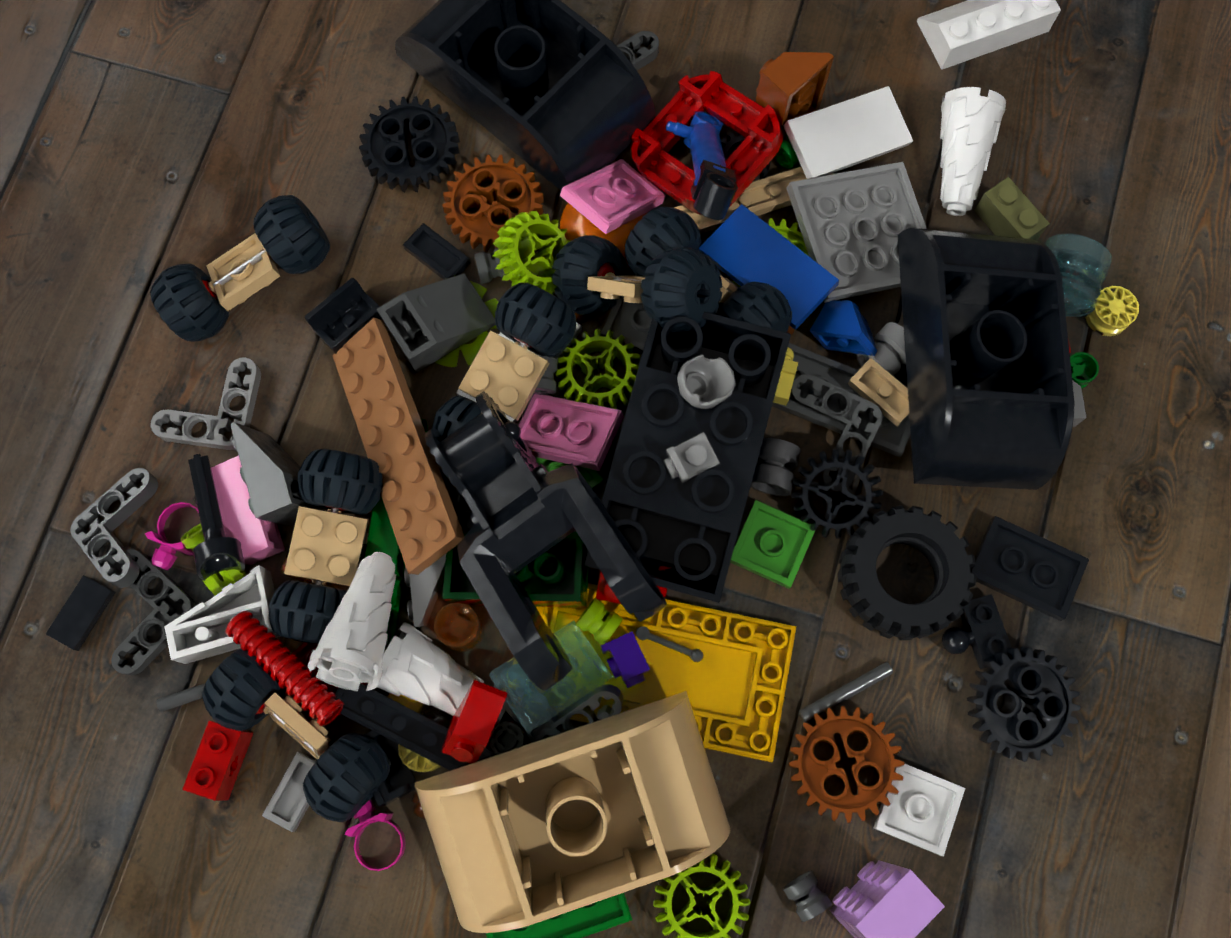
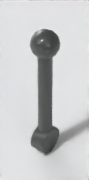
[636,626,704,662]

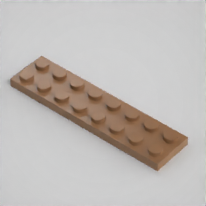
[332,318,465,575]

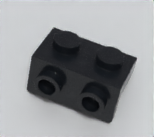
[305,278,382,354]

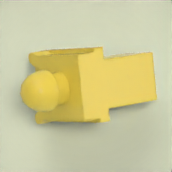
[773,347,799,406]

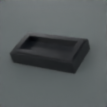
[403,223,471,280]
[46,575,116,651]

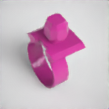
[145,502,199,570]
[344,799,406,871]

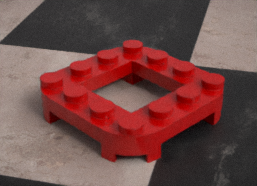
[631,71,783,215]

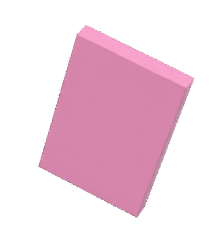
[560,159,666,234]
[519,394,624,471]

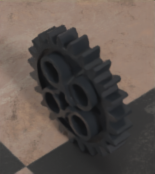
[359,96,460,193]
[967,646,1081,762]

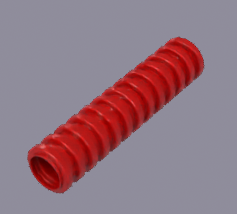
[225,611,344,726]

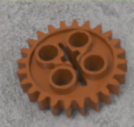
[442,155,544,252]
[789,706,905,823]

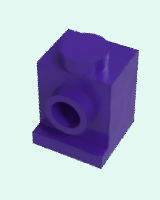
[601,631,650,689]

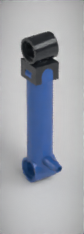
[666,111,738,220]

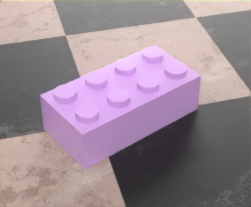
[829,860,945,938]

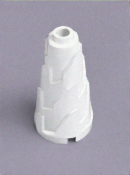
[940,87,1006,216]
[308,552,397,691]
[377,622,506,725]

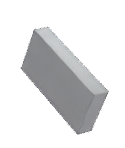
[262,752,316,832]

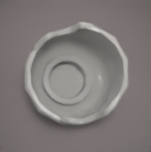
[677,355,736,409]

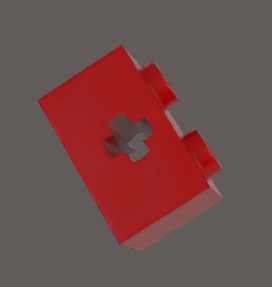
[182,721,254,801]

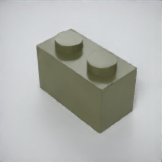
[974,177,1050,240]

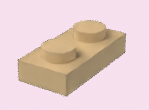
[848,358,909,427]

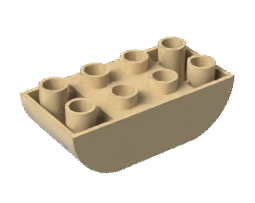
[415,691,730,933]

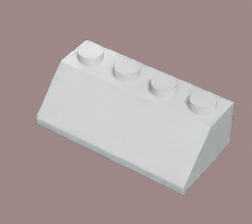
[917,0,1061,70]

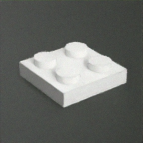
[873,764,965,857]

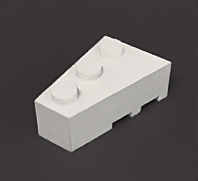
[164,565,281,664]

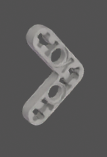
[150,357,261,450]

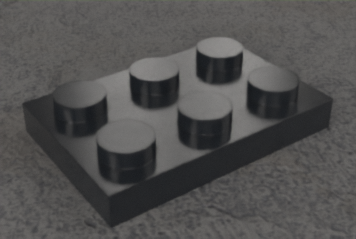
[970,516,1089,621]

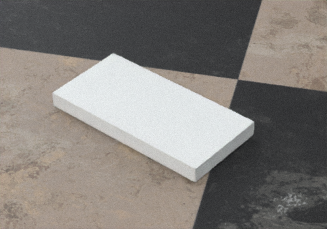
[783,86,913,179]

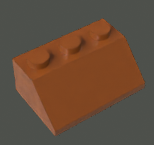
[755,52,834,139]

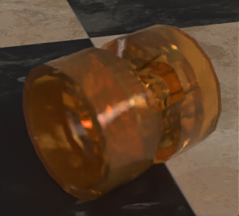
[434,603,484,652]

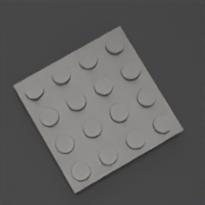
[786,162,927,303]

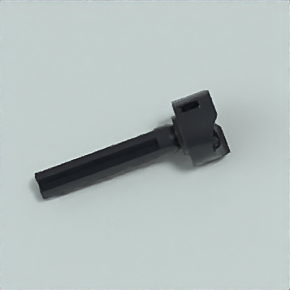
[188,454,245,581]

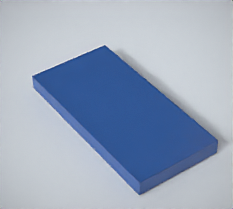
[699,204,839,330]

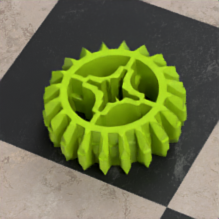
[493,211,572,294]
[556,329,640,409]
[653,853,750,938]

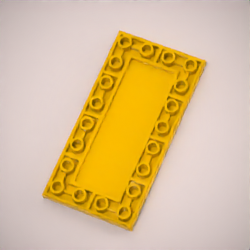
[506,583,797,763]

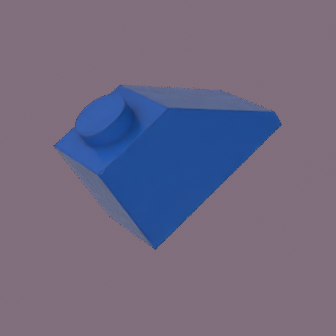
[809,300,877,356]

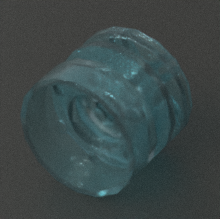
[1045,234,1112,317]

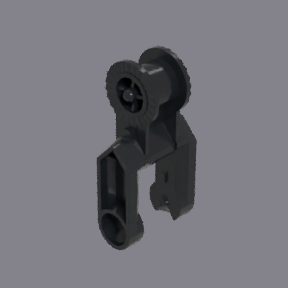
[424,391,667,691]

